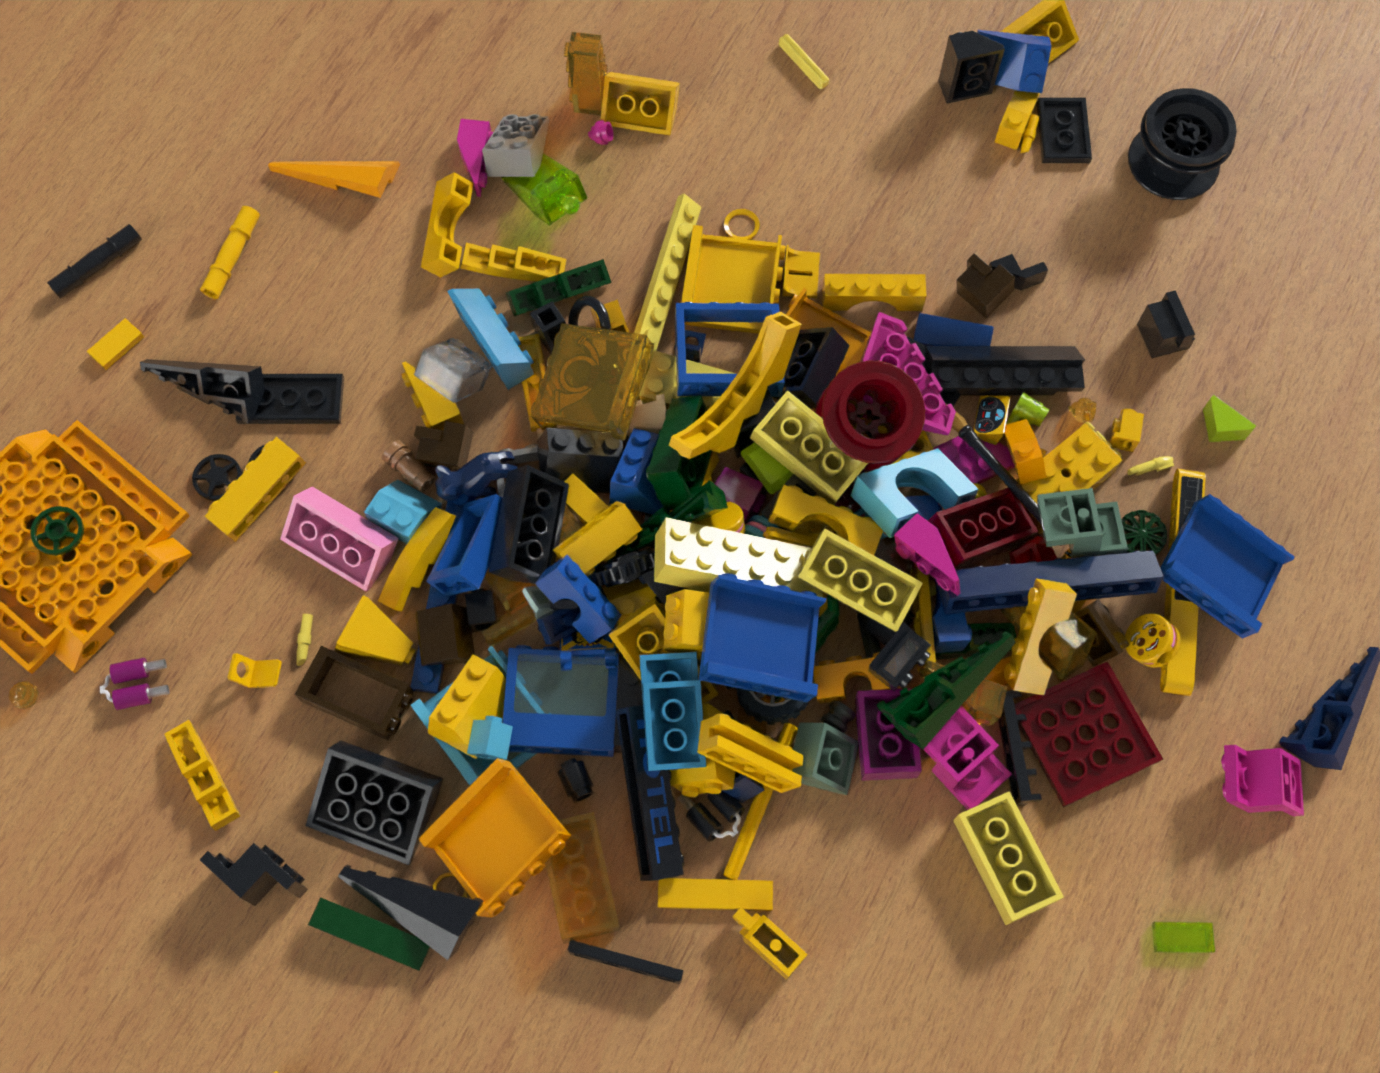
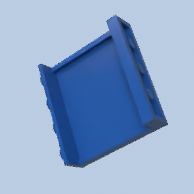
[1160,494,1295,639]
[699,573,826,702]

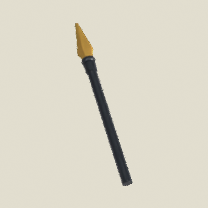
[946,404,1062,546]

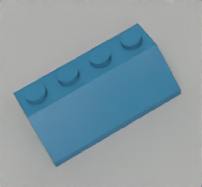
[447,288,534,390]

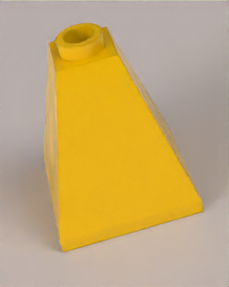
[335,595,416,666]

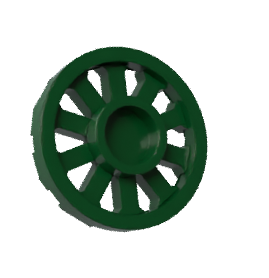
[1121,510,1167,555]

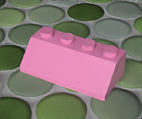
[280,487,399,592]

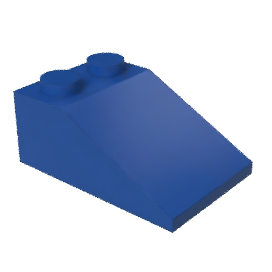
[977,30,1052,93]

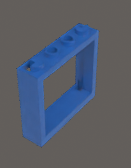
[674,302,785,397]

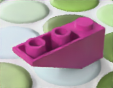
[457,119,493,197]
[894,513,961,596]

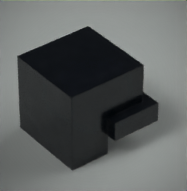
[1137,290,1195,359]

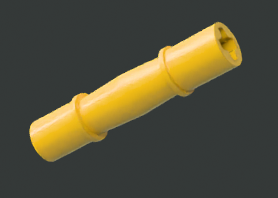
[200,206,260,299]

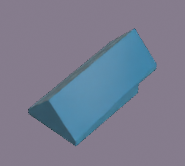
[639,652,706,771]

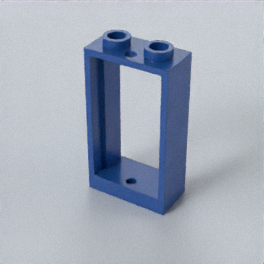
[426,494,503,597]

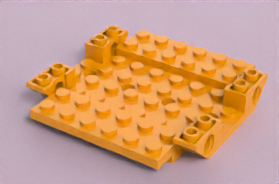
[0,420,193,674]

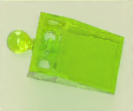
[501,153,588,226]

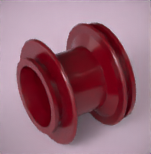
[815,360,925,472]

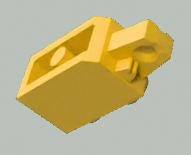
[732,907,808,980]

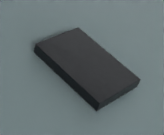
[1037,98,1092,163]

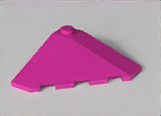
[848,312,956,436]

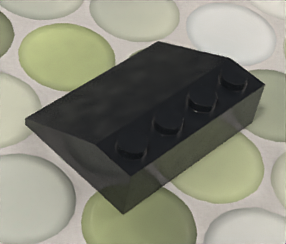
[305,740,443,865]

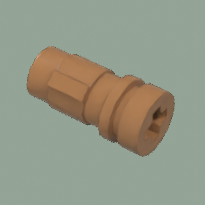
[382,440,435,492]

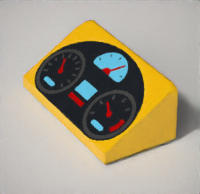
[973,396,1010,445]

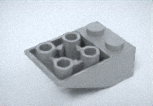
[482,114,550,177]

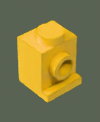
[1109,408,1144,452]

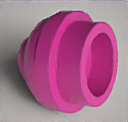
[588,120,614,145]

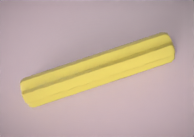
[778,34,829,89]

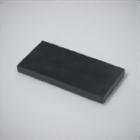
[236,374,344,424]

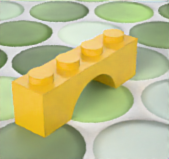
[421,172,474,278]
[822,274,927,311]
[768,485,883,555]
[1004,578,1077,695]

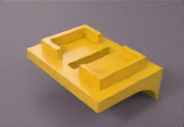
[782,245,820,299]

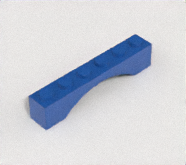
[905,495,972,653]

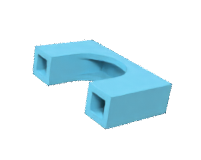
[851,448,978,538]

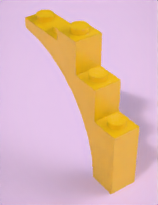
[669,312,802,459]

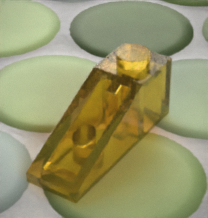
[919,660,1007,726]

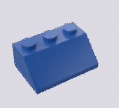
[609,428,664,515]

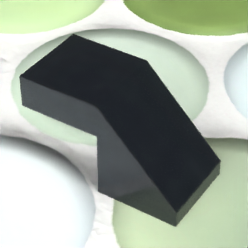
[989,254,1048,290]

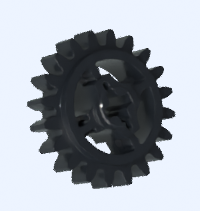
[591,548,655,587]

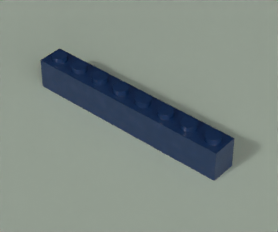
[937,551,1164,614]

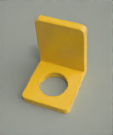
[228,653,282,688]

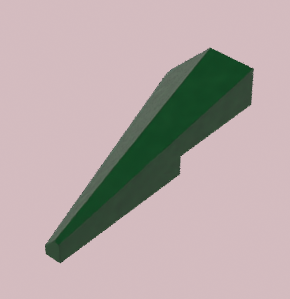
[607,480,728,562]
[877,632,1016,749]

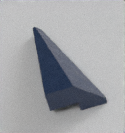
[1279,647,1380,770]

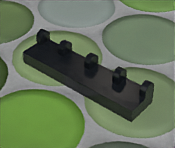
[994,690,1042,807]

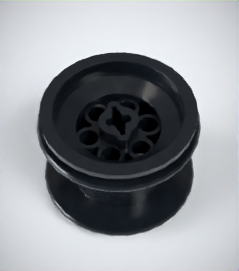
[1128,88,1237,200]

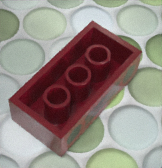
[928,488,1038,570]

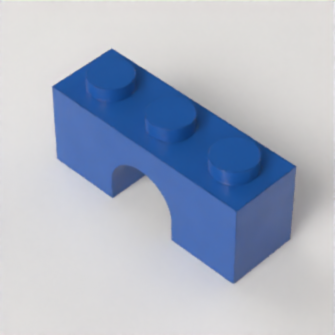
[535,555,621,644]

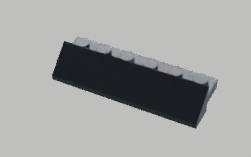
[925,346,1085,396]

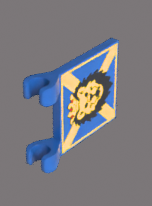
[560,628,617,671]

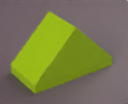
[1203,395,1256,442]

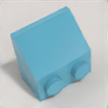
[364,480,442,544]

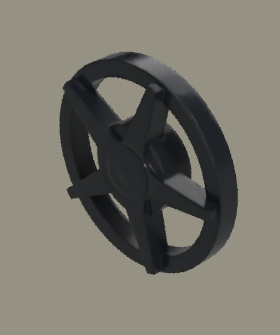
[192,454,243,501]

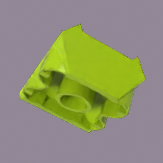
[741,442,793,494]

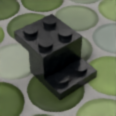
[200,843,308,906]

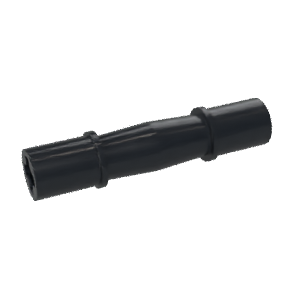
[47,224,142,299]

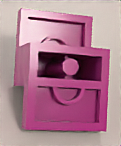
[924,706,1012,810]
[1221,745,1304,816]

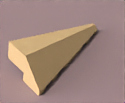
[537,394,666,443]

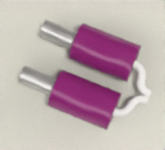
[100,657,169,710]

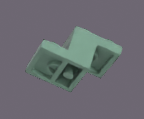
[1037,488,1128,558]

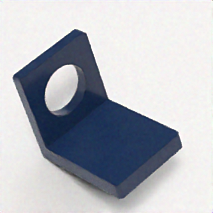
[674,330,706,363]

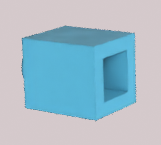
[467,716,513,760]

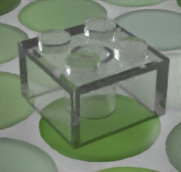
[414,338,493,403]

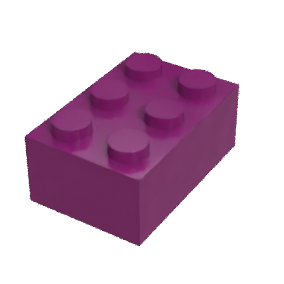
[855,688,922,781]

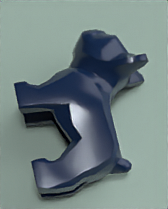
[435,451,518,501]

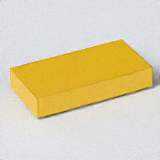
[87,318,144,370]

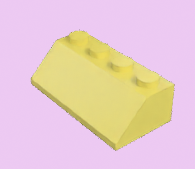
[750,390,868,505]
[798,529,923,632]

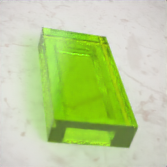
[1152,922,1215,953]

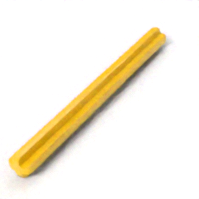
[723,723,798,880]

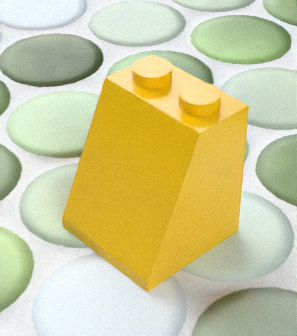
[663,589,709,660]
[670,703,735,797]

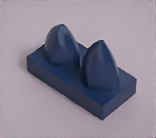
[536,606,581,644]

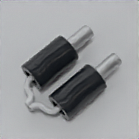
[678,790,745,842]

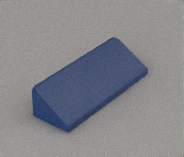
[913,313,994,346]

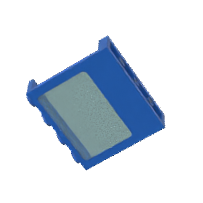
[503,645,619,757]

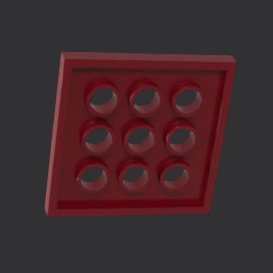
[1014,661,1163,808]

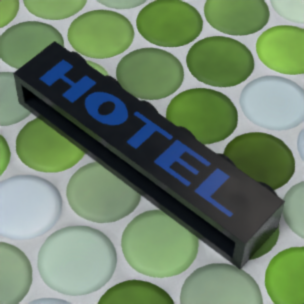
[615,705,684,881]

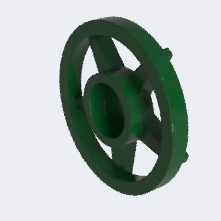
[30,506,84,556]

